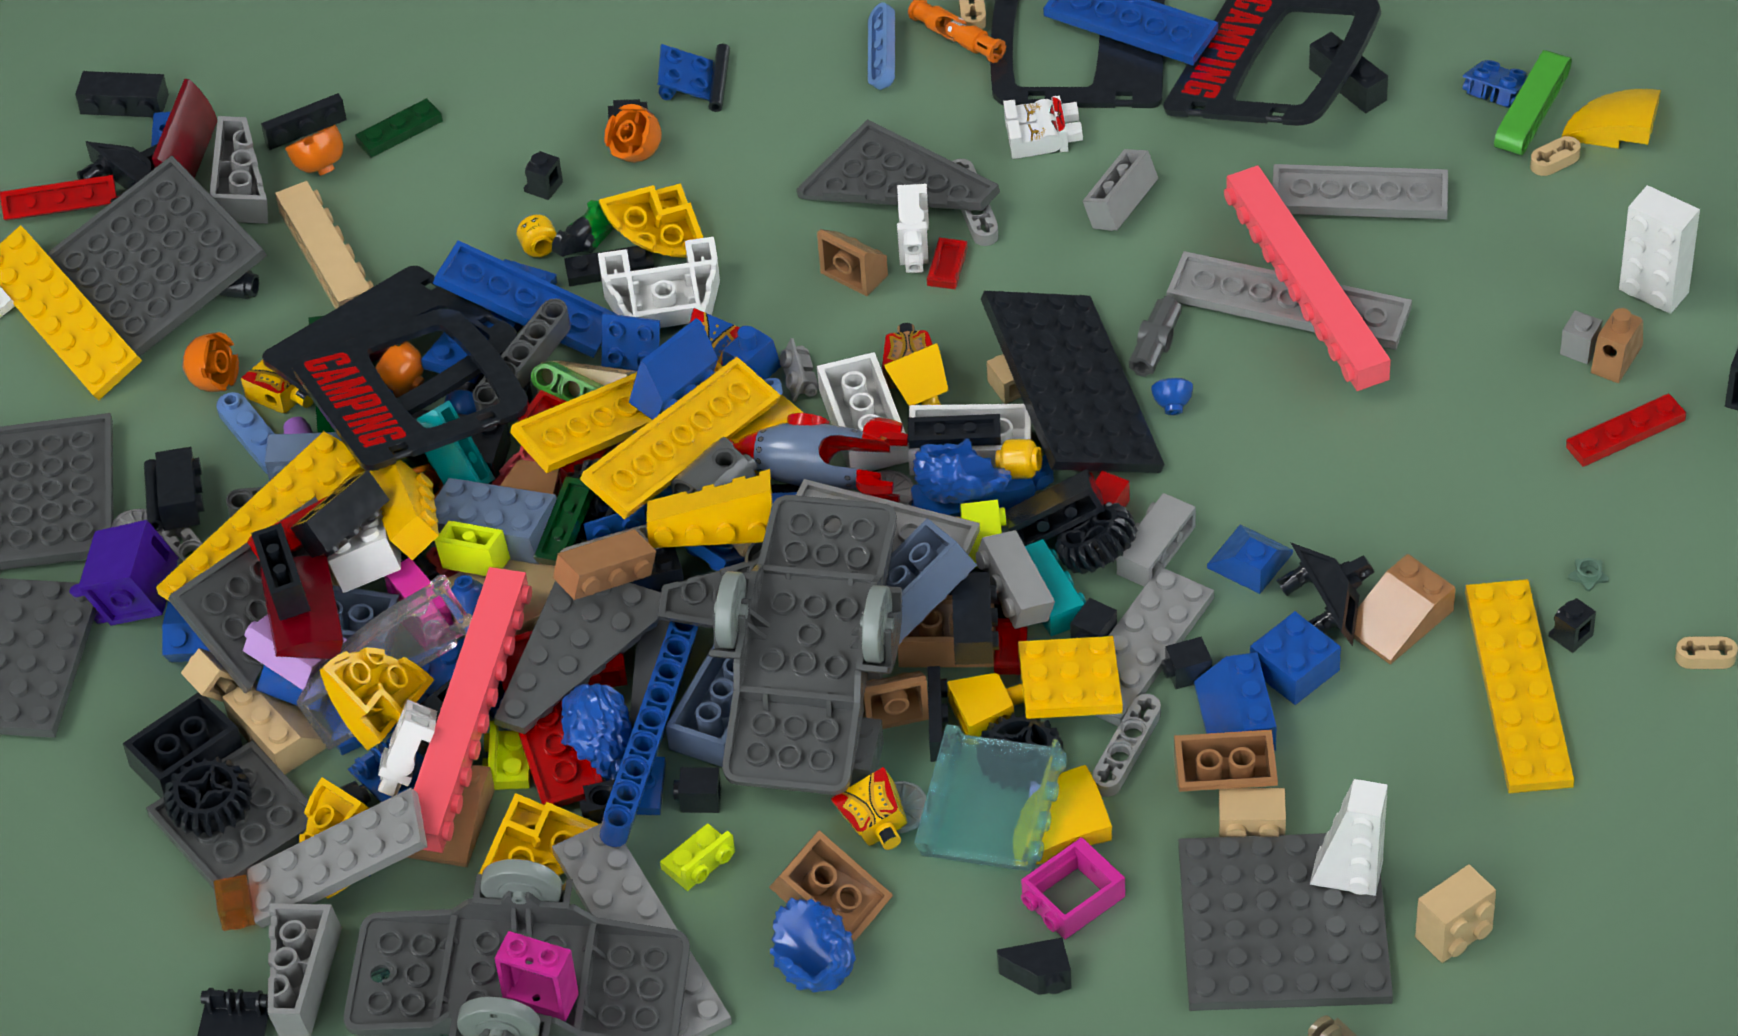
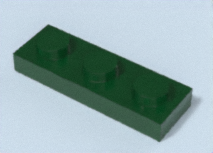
[355,98,443,158]
[533,477,595,566]

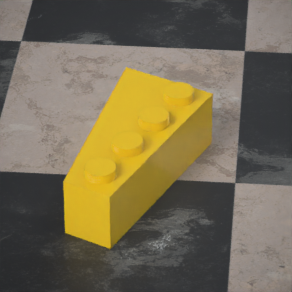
[365,452,439,560]
[647,469,773,548]

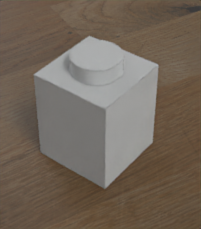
[1560,310,1603,364]

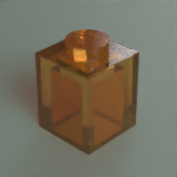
[214,874,256,931]

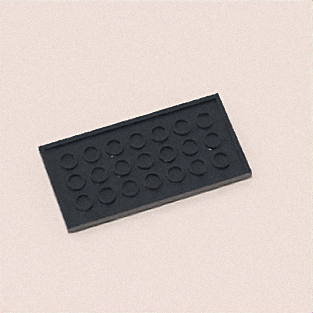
[981,291,1165,473]

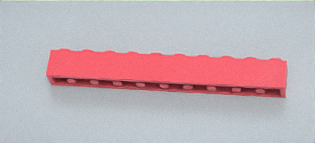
[1224,165,1391,391]
[413,567,532,853]

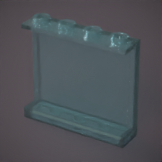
[914,724,1067,872]

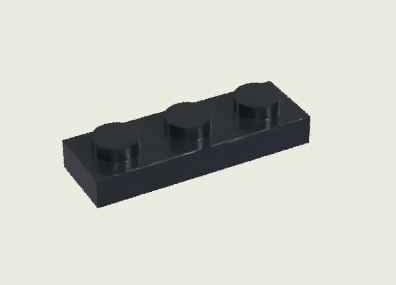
[261,93,347,150]
[564,246,655,287]
[908,414,1001,449]
[927,666,949,762]

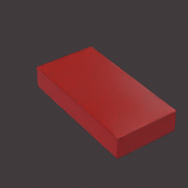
[927,237,968,290]
[994,618,1028,675]

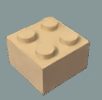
[1415,864,1496,963]

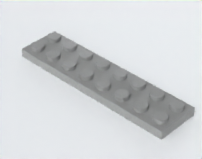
[1167,251,1412,350]
[552,824,732,1036]

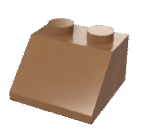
[817,229,888,296]
[863,671,929,729]

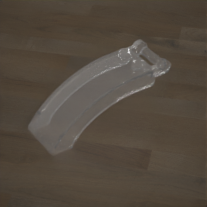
[296,575,472,750]

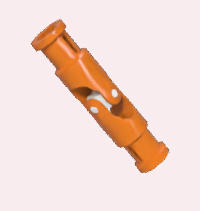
[908,0,1006,63]

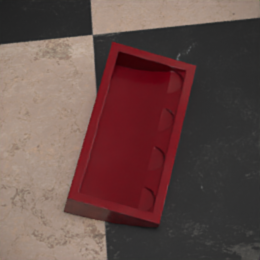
[152,79,217,179]
[260,555,344,659]

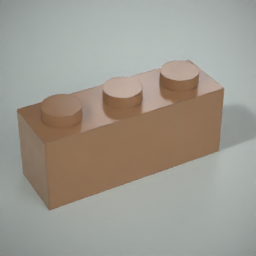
[553,529,656,600]

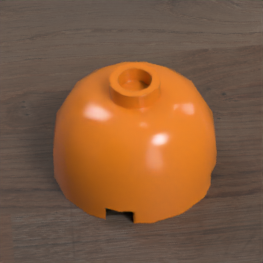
[604,104,662,163]
[285,125,343,176]
[183,332,239,392]
[375,341,425,398]

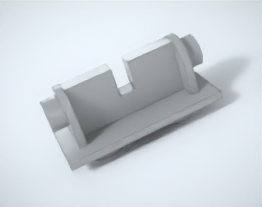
[780,338,819,402]

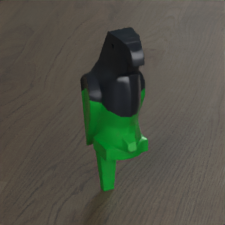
[552,200,614,257]

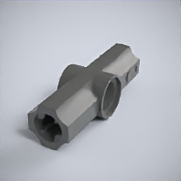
[1129,296,1182,377]

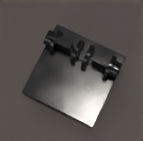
[197,987,269,1036]

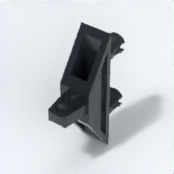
[77,141,157,203]
[1277,542,1375,646]

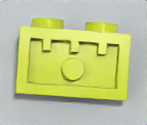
[482,721,530,790]
[660,823,735,891]

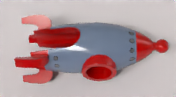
[727,413,909,503]

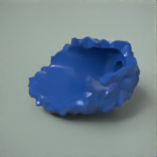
[913,439,1012,504]
[561,683,633,781]
[770,898,856,992]

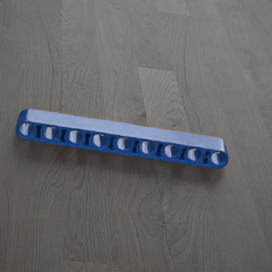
[599,621,699,847]

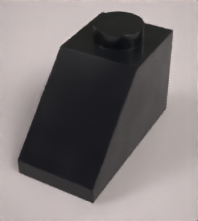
[997,937,1072,995]

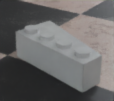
[210,116,268,224]
[268,903,342,1036]

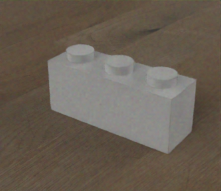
[1083,149,1158,231]
[1115,493,1196,587]
[976,530,1055,629]

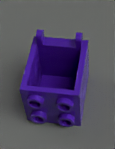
[69,520,179,626]

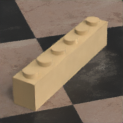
[275,181,374,309]

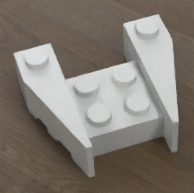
[598,237,720,328]

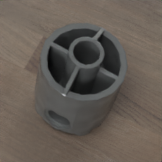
[670,437,757,494]

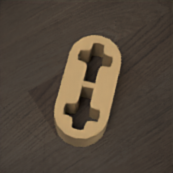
[959,0,986,29]
[1530,136,1581,176]
[1675,636,1738,669]

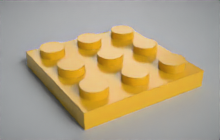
[1018,636,1123,719]

